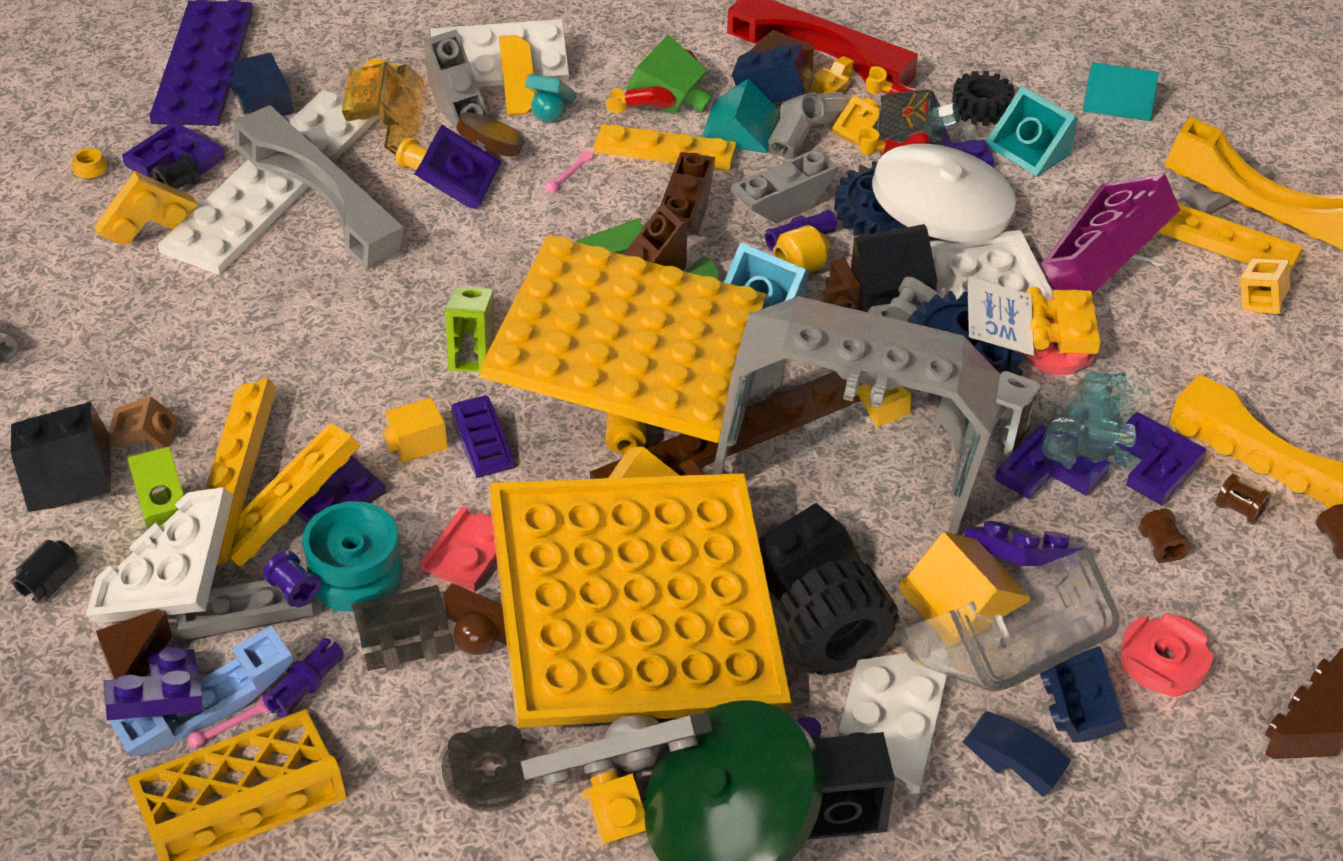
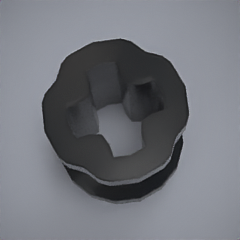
[152,154,200,189]

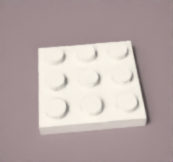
[930,230,1053,300]

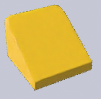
[857,384,912,427]

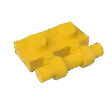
[1026,287,1101,354]

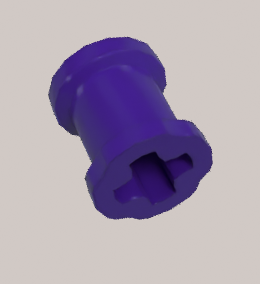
[263,550,321,608]

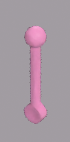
[545,151,593,193]
[187,696,270,749]

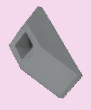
[424,29,489,133]
[731,149,839,224]

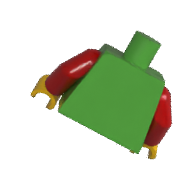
[606,35,713,114]

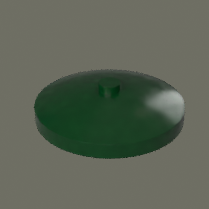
[644,700,824,861]

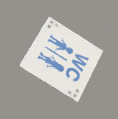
[967,276,1034,356]

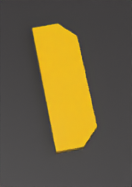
[499,35,535,116]

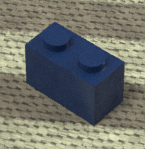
[732,44,814,103]
[229,52,294,116]

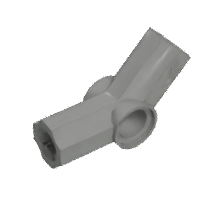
[768,92,850,159]

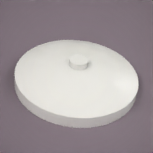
[872,144,1016,242]

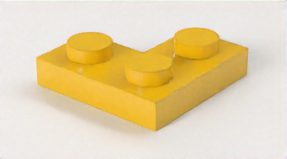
[94,171,198,245]

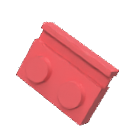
[420,506,497,592]

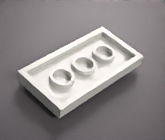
[430,19,569,87]

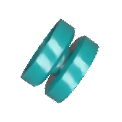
[301,501,403,612]

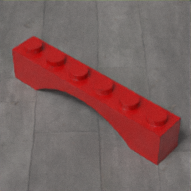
[727,0,918,94]

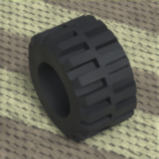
[775,558,899,676]

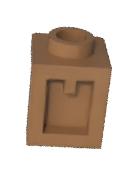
[108,396,177,449]

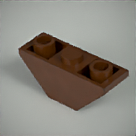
[660,152,715,234]
[623,203,687,271]
[1265,648,1343,759]

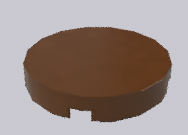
[456,112,525,157]

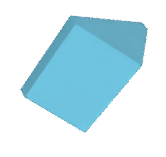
[724,242,808,309]

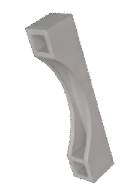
[235,105,404,270]

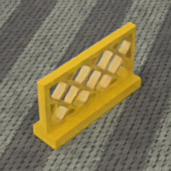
[127,709,347,861]

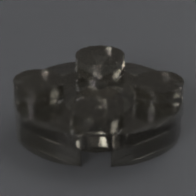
[442,725,535,812]

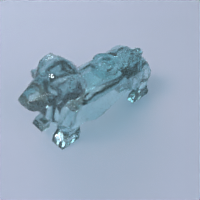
[1042,372,1136,469]

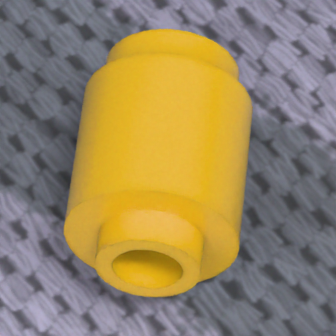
[605,413,646,455]

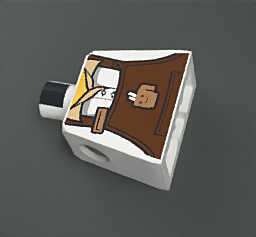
[983,371,1041,463]

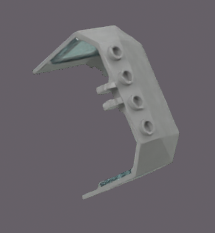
[713,296,1000,534]

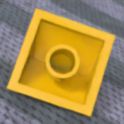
[906,531,1030,642]

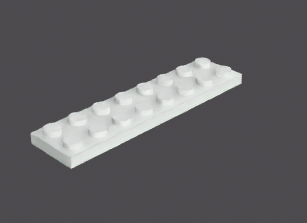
[158,90,380,275]

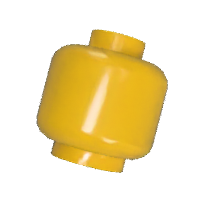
[773,225,830,274]

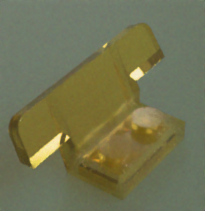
[342,62,424,155]

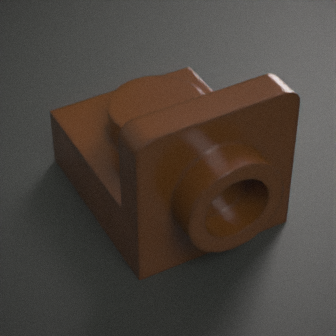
[822,257,861,310]

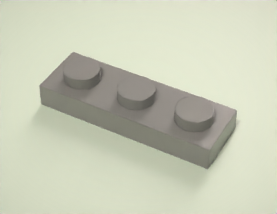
[176,580,314,641]

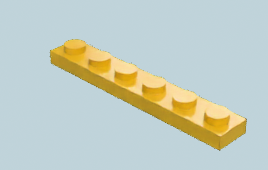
[205,377,277,566]

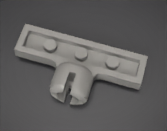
[520,712,712,785]

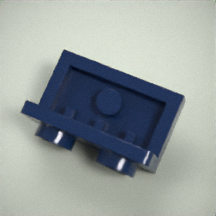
[1039,646,1127,743]

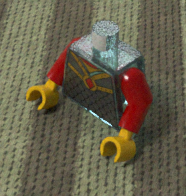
[859,66,960,156]

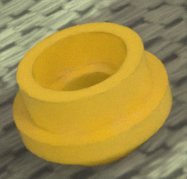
[71,148,108,179]

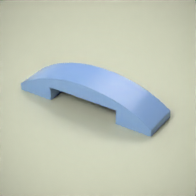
[109,625,294,757]

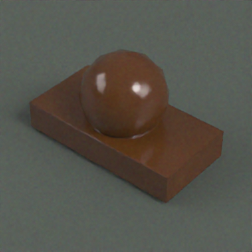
[444,583,507,655]

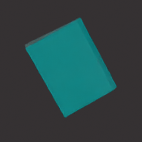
[1083,62,1159,121]
[701,78,780,153]
[986,86,1078,176]

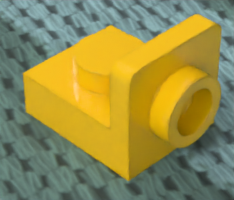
[832,95,881,147]

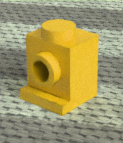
[1240,259,1291,314]

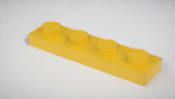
[594,124,736,171]
[1158,204,1303,274]
[228,422,360,568]

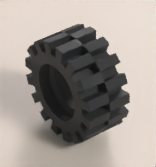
[952,71,1015,126]

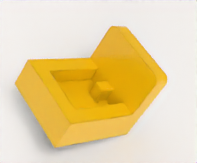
[581,769,646,844]

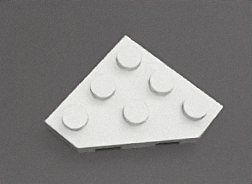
[86,487,233,623]

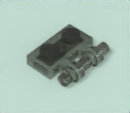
[352,585,455,672]

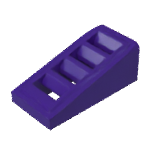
[451,395,515,478]

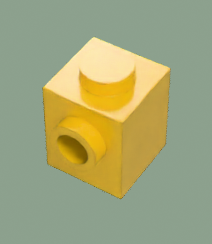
[382,397,448,463]

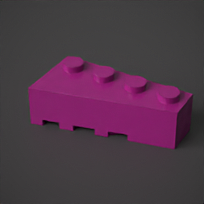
[1042,173,1180,295]

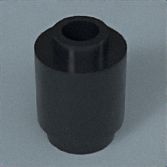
[11,540,78,603]

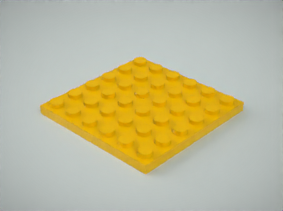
[480,234,766,443]
[489,473,792,728]

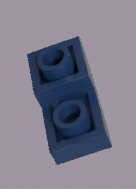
[962,711,1071,797]

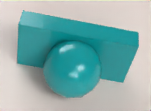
[525,74,576,122]

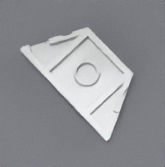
[838,647,953,794]

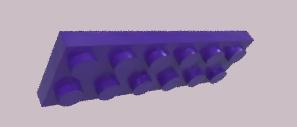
[149,0,253,126]

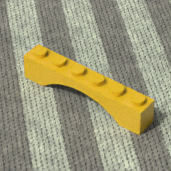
[1164,116,1343,251]
[1169,374,1343,509]

